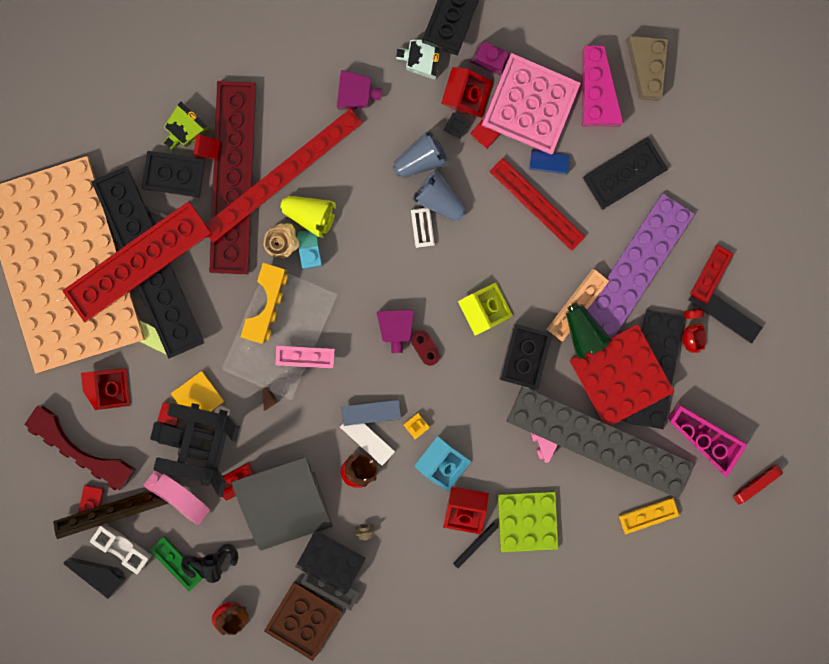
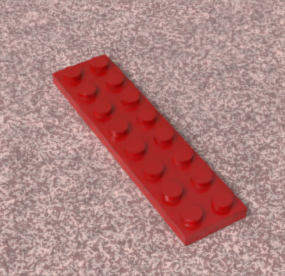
[62,201,212,323]

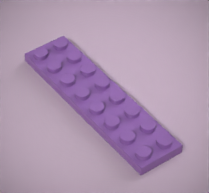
[587,193,695,338]

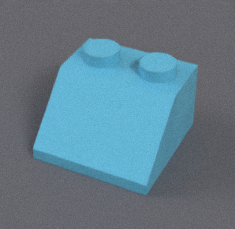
[414,436,471,491]

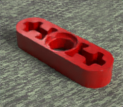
[732,464,783,505]

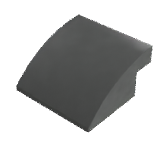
[231,456,333,551]

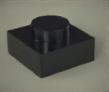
[444,113,470,139]

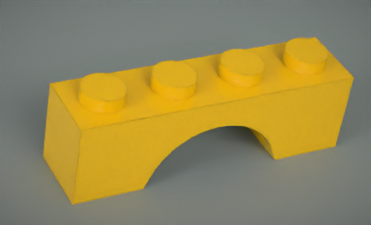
[240,263,289,344]

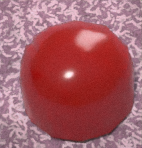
[682,324,706,353]

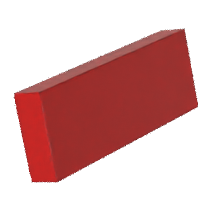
[689,244,733,303]

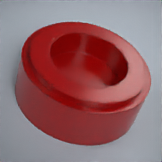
[684,309,704,319]

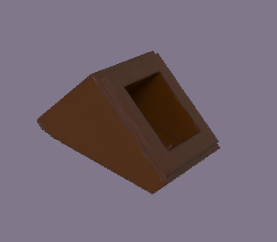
[263,387,278,411]

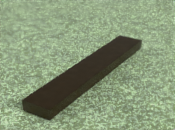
[53,491,169,539]

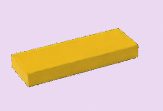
[619,497,680,535]

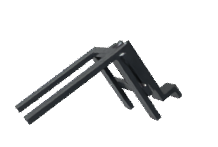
[150,402,240,497]

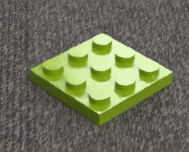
[498,491,558,552]

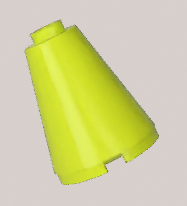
[280,195,336,238]

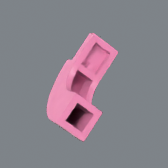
[143,471,210,526]

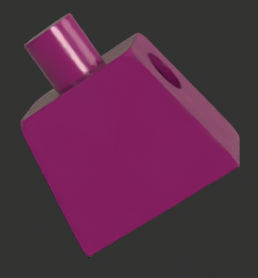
[470,41,510,76]
[337,70,382,110]
[377,310,413,353]

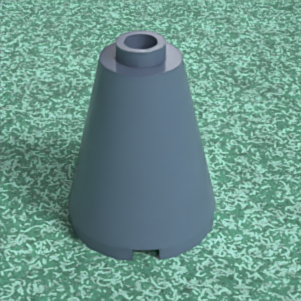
[393,130,448,178]
[412,170,466,221]

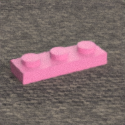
[276,346,335,368]

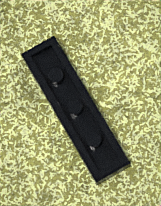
[688,293,763,343]

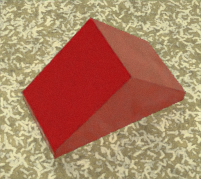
[193,134,220,159]

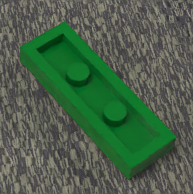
[150,536,203,591]

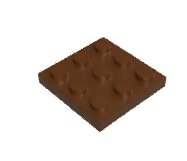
[264,581,343,661]

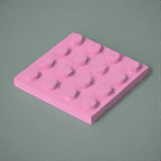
[481,53,581,155]

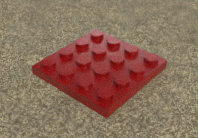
[569,324,675,426]

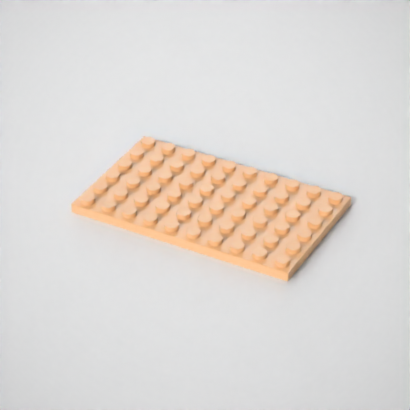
[0,156,145,374]

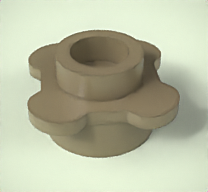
[356,524,375,540]

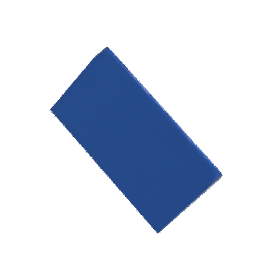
[529,150,569,175]

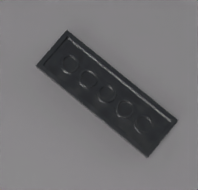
[625,310,684,430]

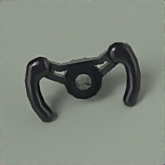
[181,544,239,583]

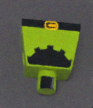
[163,101,210,150]

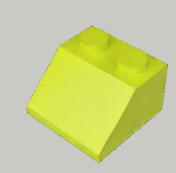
[458,282,513,335]

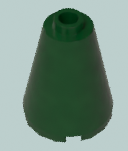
[566,303,612,359]

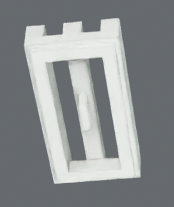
[411,208,435,248]

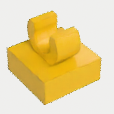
[403,413,430,439]

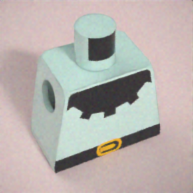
[396,40,440,79]

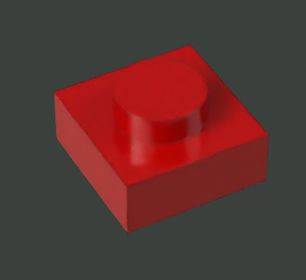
[157,402,179,426]

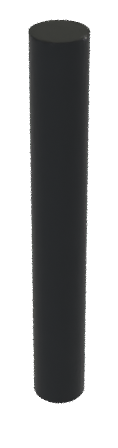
[453,523,498,569]

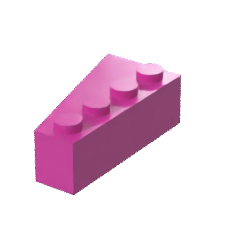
[582,46,623,127]
[668,402,747,478]

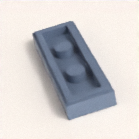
[341,400,401,426]

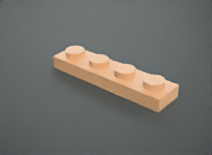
[546,269,609,342]

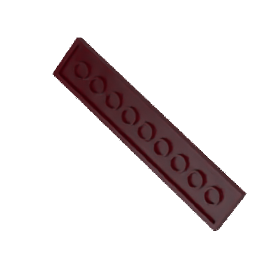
[209,81,256,275]

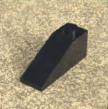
[63,558,126,599]

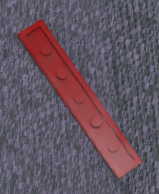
[489,158,585,251]

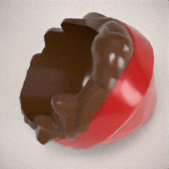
[340,452,377,488]
[212,602,248,635]

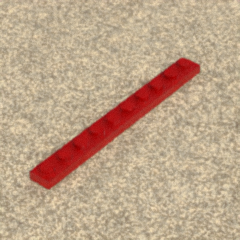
[206,108,363,243]

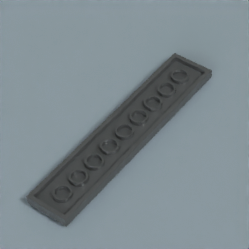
[506,386,694,499]

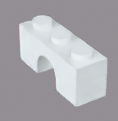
[90,524,152,575]

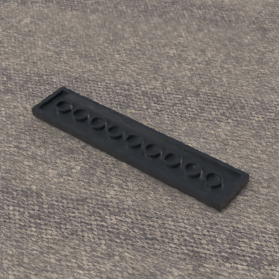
[91,166,205,359]

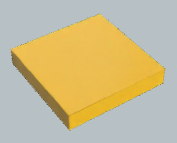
[171,371,225,423]

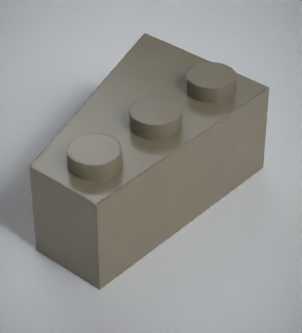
[626,36,668,101]

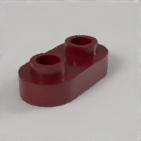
[411,330,440,366]

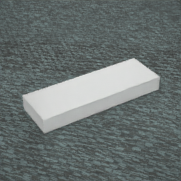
[340,424,395,465]

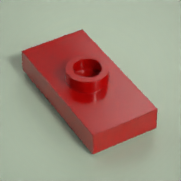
[78,485,104,513]

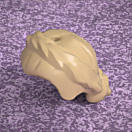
[263,223,299,259]

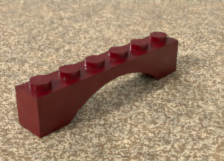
[24,405,136,490]

